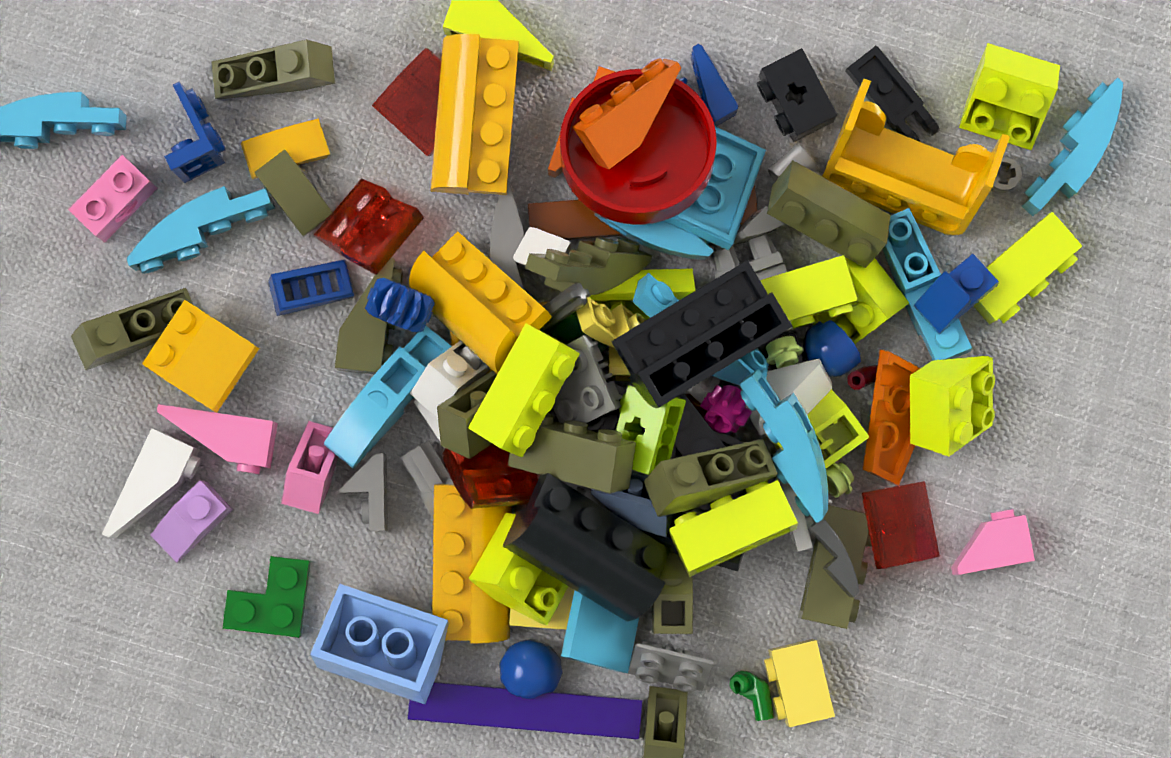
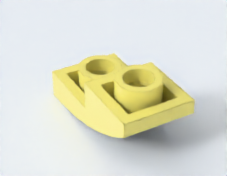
[576,297,646,348]

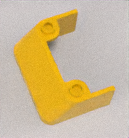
[822,79,1010,235]

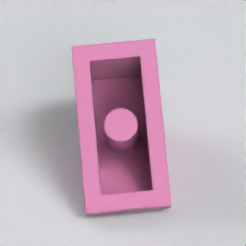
[281,421,338,514]
[951,509,1035,575]

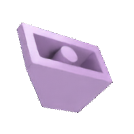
[150,480,233,563]

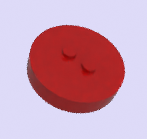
[560,69,716,225]

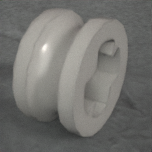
[991,156,1022,193]

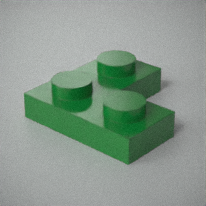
[222,556,311,638]

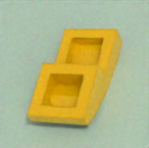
[241,118,330,179]

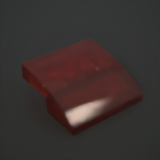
[372,48,441,156]
[314,178,424,275]
[442,443,538,509]
[861,481,940,569]

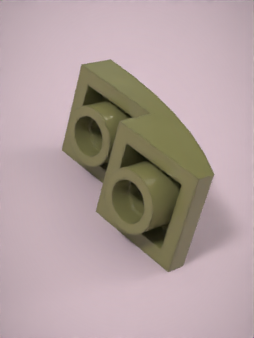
[254,150,334,237]

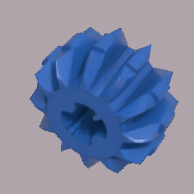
[365,278,435,333]

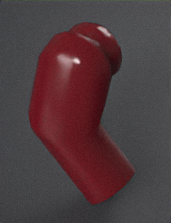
[847,365,878,390]

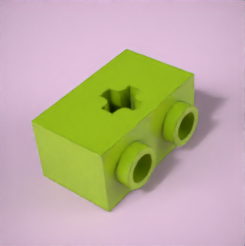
[615,385,686,475]

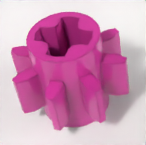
[700,385,752,433]

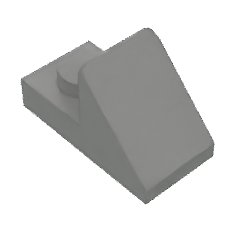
[338,453,388,531]

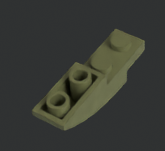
[525,236,653,296]

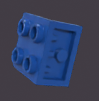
[164,81,226,183]

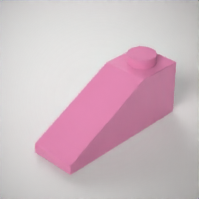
[157,404,278,474]

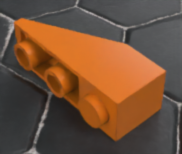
[573,58,681,169]

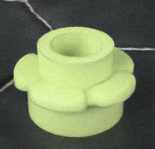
[766,336,803,368]
[826,463,854,498]

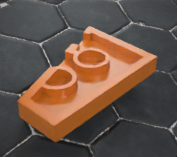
[863,349,920,486]

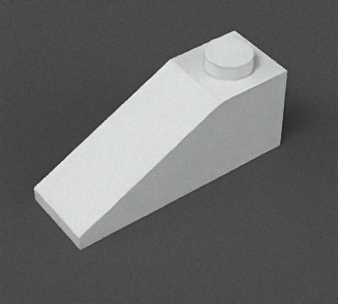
[102,428,201,538]

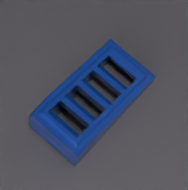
[690,43,739,127]
[268,259,354,316]

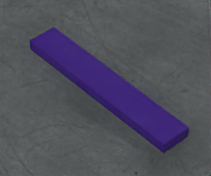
[407,682,642,739]

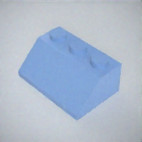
[310,584,449,705]

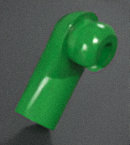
[729,670,775,721]

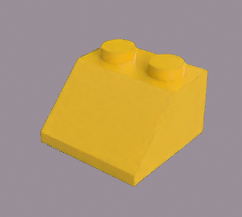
[142,300,260,413]

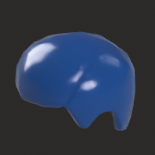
[803,320,861,377]
[499,640,563,699]

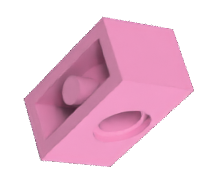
[68,155,158,242]

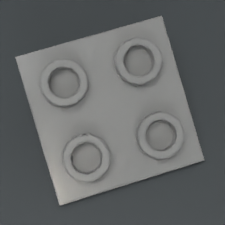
[553,335,622,423]
[627,640,714,692]

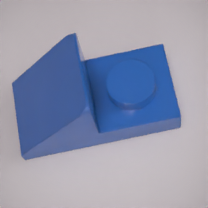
[914,254,999,335]

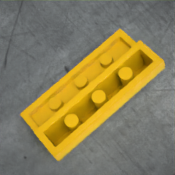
[430,34,519,195]
[409,231,552,374]
[432,483,512,643]

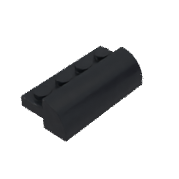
[611,260,793,408]
[503,473,671,621]

